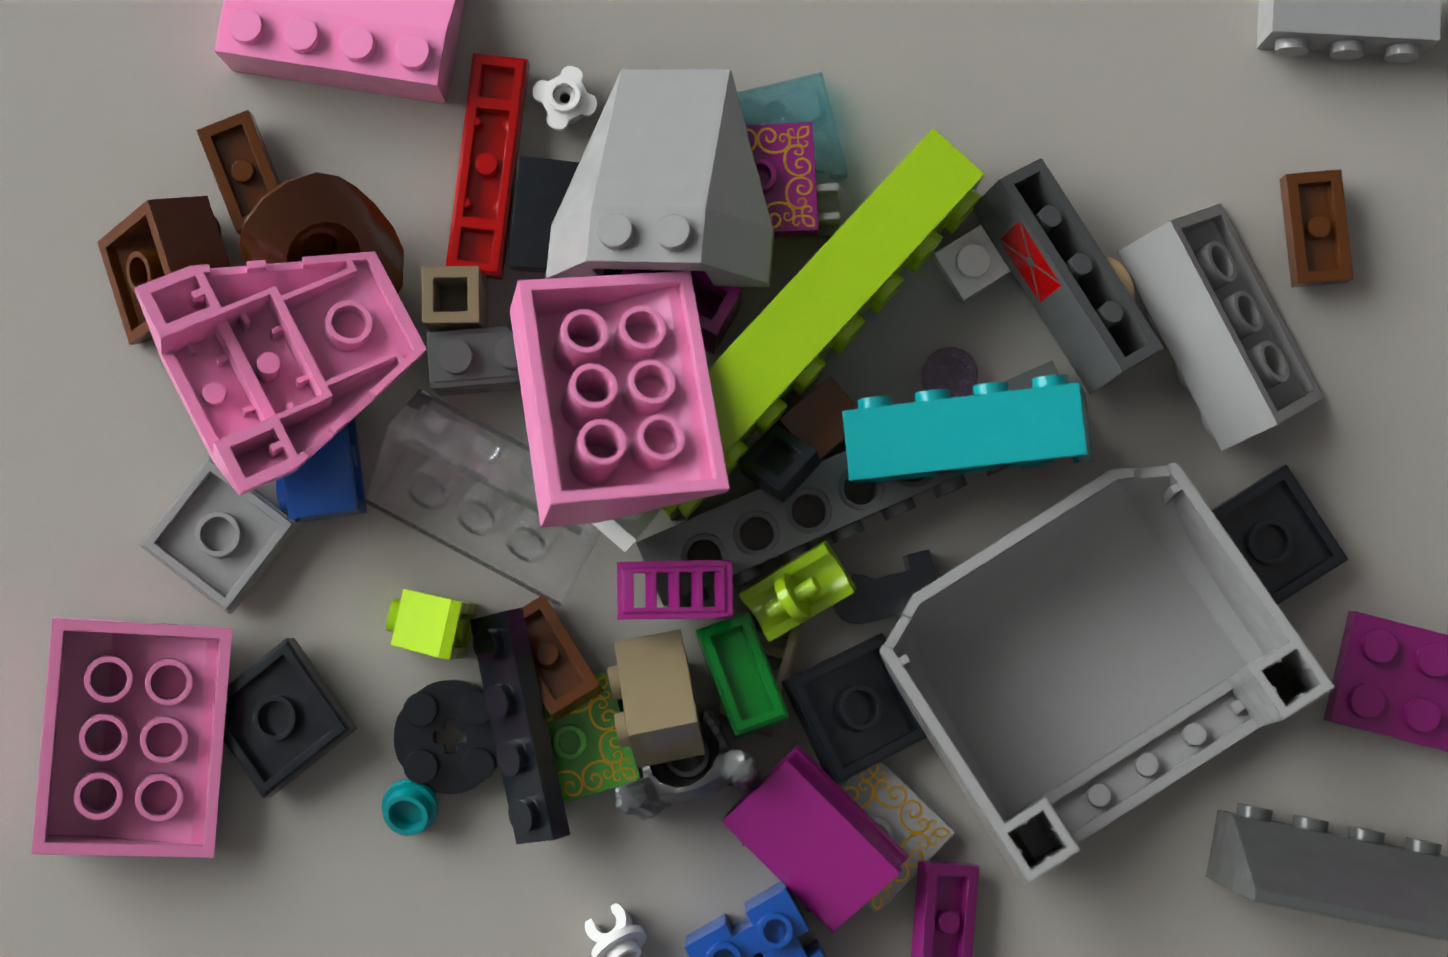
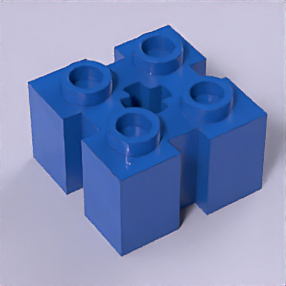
[684,881,827,957]

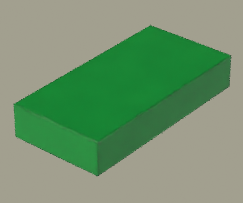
[695,612,789,740]

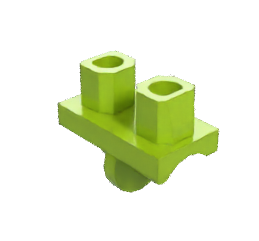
[738,540,857,642]

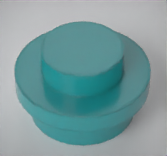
[381,779,439,836]

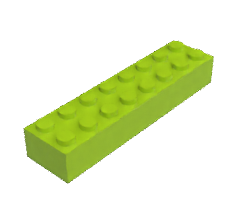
[660,128,985,521]

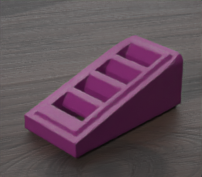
[617,560,733,620]

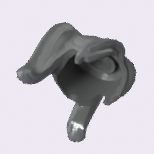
[615,707,761,820]

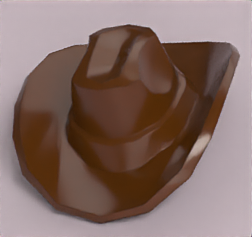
[238,172,404,293]

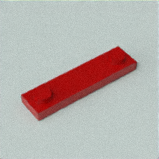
[446,53,530,280]

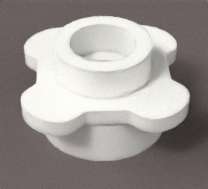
[533,66,597,131]

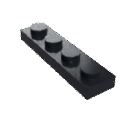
[469,608,571,844]

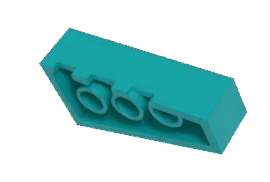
[842,374,1093,484]

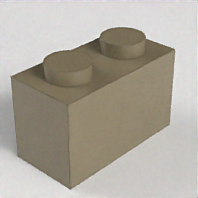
[607,629,705,768]

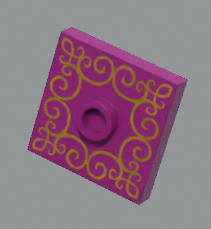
[746,122,819,238]

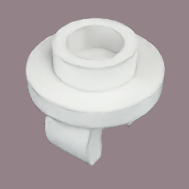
[585,903,647,957]

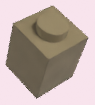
[422,266,488,332]

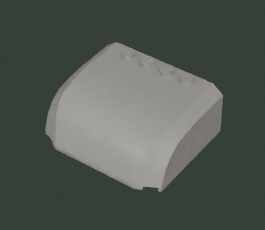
[879,462,1334,883]

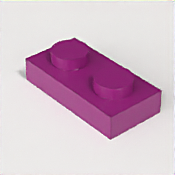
[911,861,979,957]

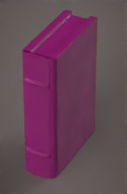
[722,745,909,933]

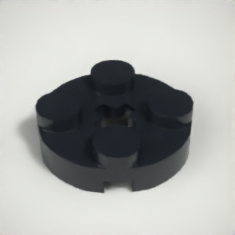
[394,679,499,794]

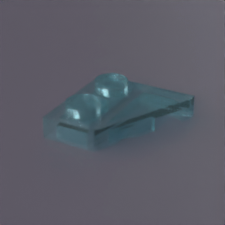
[737,72,848,180]

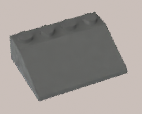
[1206,803,1448,941]

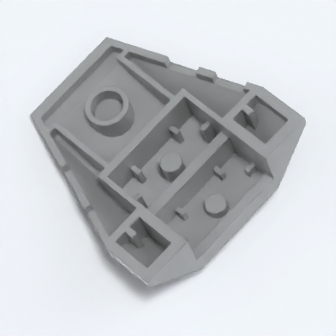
[546,69,775,287]

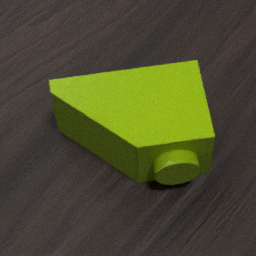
[386,589,478,660]

